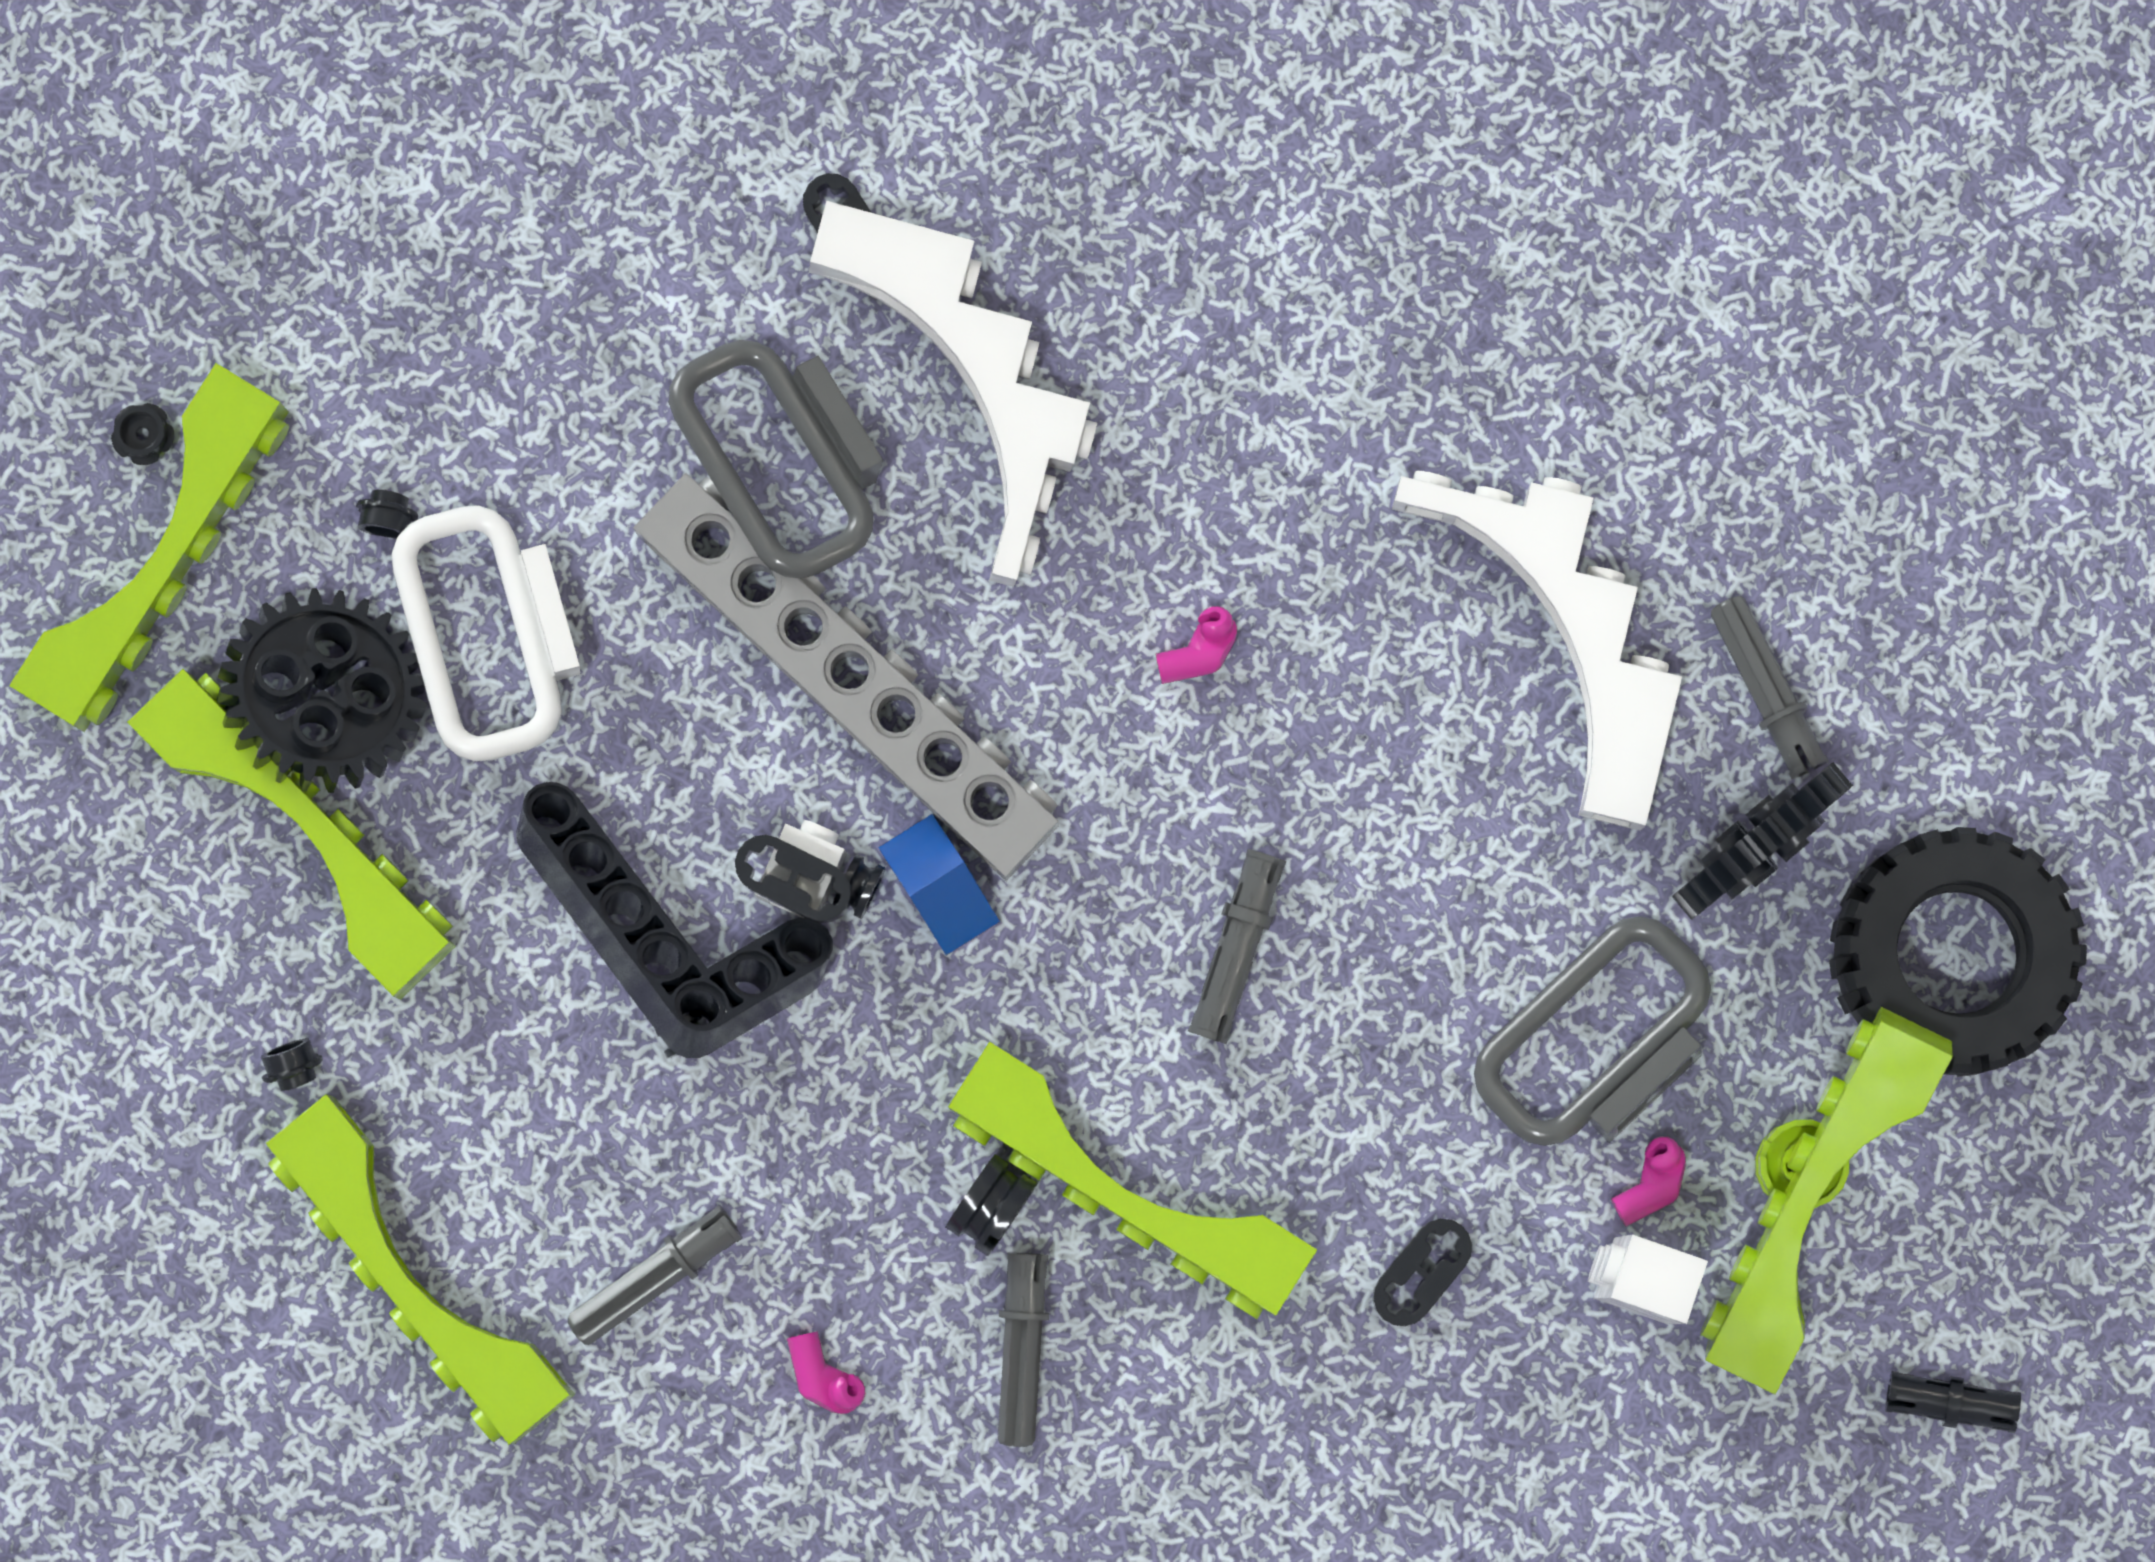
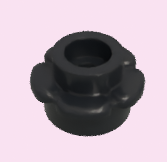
[111,403,174,465]
[356,490,418,539]
[261,1038,323,1091]

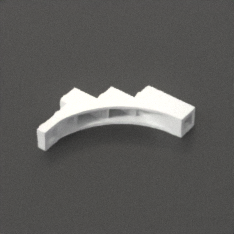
[809,201,1097,587]
[1392,471,1682,831]

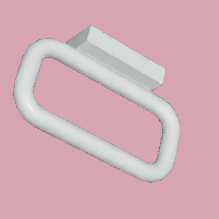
[392,506,580,761]

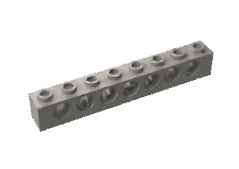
[633,473,1059,882]

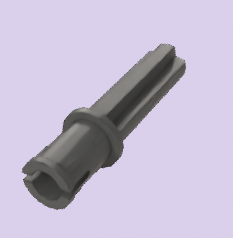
[1711,596,1829,779]
[568,1205,743,1345]
[998,1252,1050,1447]

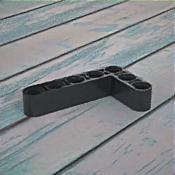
[516,782,833,1058]

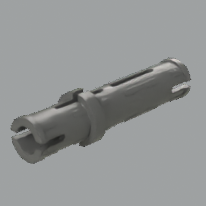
[1188,849,1286,1044]

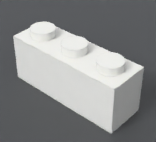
[1588,1234,1708,1324]

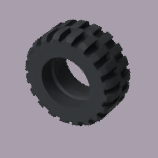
[1829,827,2087,1077]

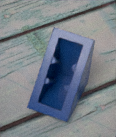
[878,814,1000,956]

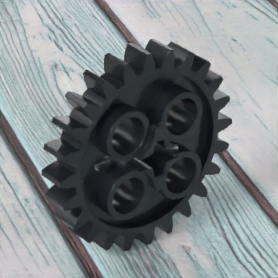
[217,588,427,793]
[1672,762,1853,920]

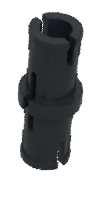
[1885,1371,2021,1433]

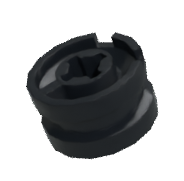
[945,1154,1038,1256]

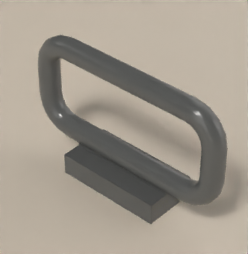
[668,340,883,579]
[1474,916,1711,1146]

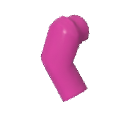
[1155,606,1237,684]
[1611,1136,1686,1227]
[787,1331,866,1414]

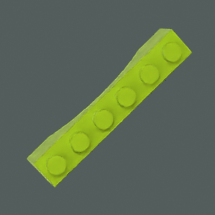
[9,363,289,732]
[127,669,456,1000]
[1700,1007,1953,1395]
[948,1041,1317,1319]
[265,1094,575,1445]

